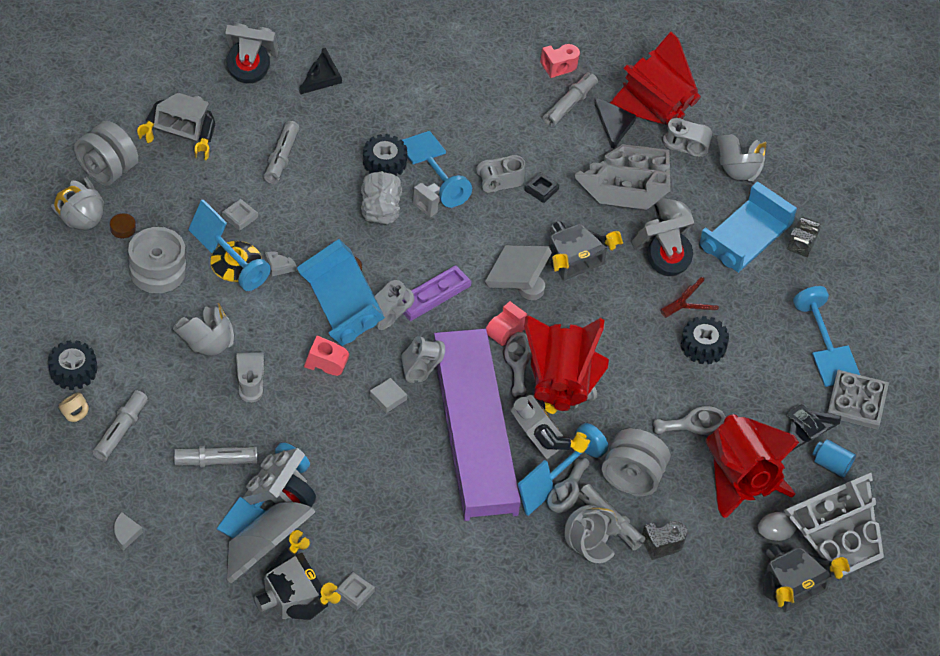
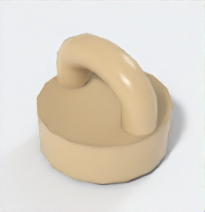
[58,392,89,422]

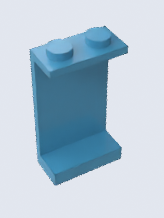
[699,182,797,273]
[297,239,385,346]

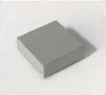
[222,199,258,231]
[370,378,407,413]
[335,572,375,610]

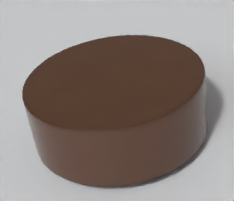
[110,213,136,239]

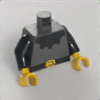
[545,221,623,281]
[763,544,850,612]

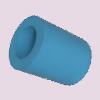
[812,439,856,478]

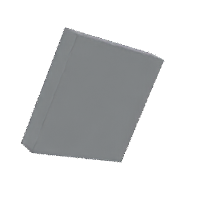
[485,245,552,290]
[828,370,889,430]

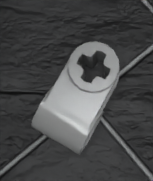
[663,118,712,157]
[476,155,525,193]
[374,280,415,330]
[401,336,445,383]
[237,352,264,403]

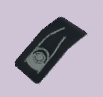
[787,404,827,439]

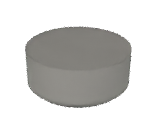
[519,277,545,300]

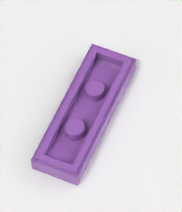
[402,265,471,321]

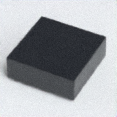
[524,172,560,203]

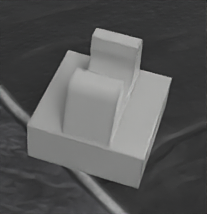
[413,183,440,218]

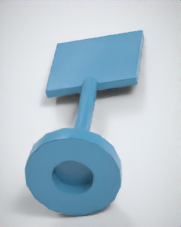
[402,131,472,208]
[188,200,271,291]
[793,286,860,387]
[518,423,608,516]
[217,443,310,538]

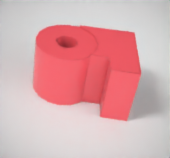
[540,44,580,78]
[486,301,527,346]
[304,336,349,376]

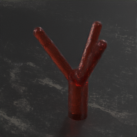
[660,277,719,318]

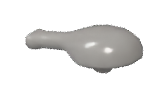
[655,197,693,221]
[504,332,532,397]
[653,406,726,435]
[547,458,590,513]
[758,512,798,541]

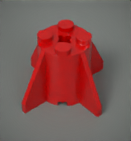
[610,31,701,125]
[524,315,609,411]
[706,414,799,518]

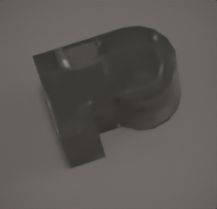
[787,217,821,258]
[642,521,687,560]

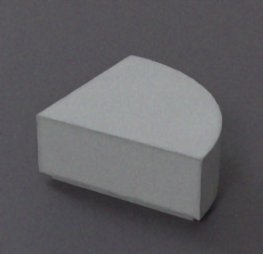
[265,252,297,276]
[114,513,143,551]

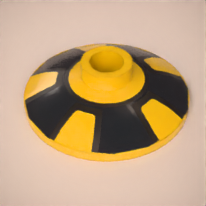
[211,241,262,282]

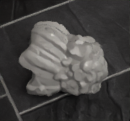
[361,171,402,225]

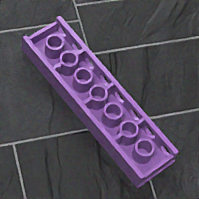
[434,329,521,521]

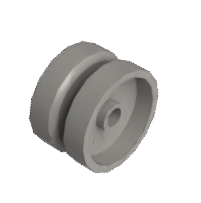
[74,121,138,186]
[128,227,186,293]
[602,428,671,497]

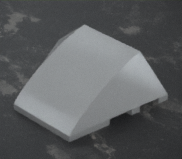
[575,144,670,210]
[784,472,884,576]
[227,502,315,583]

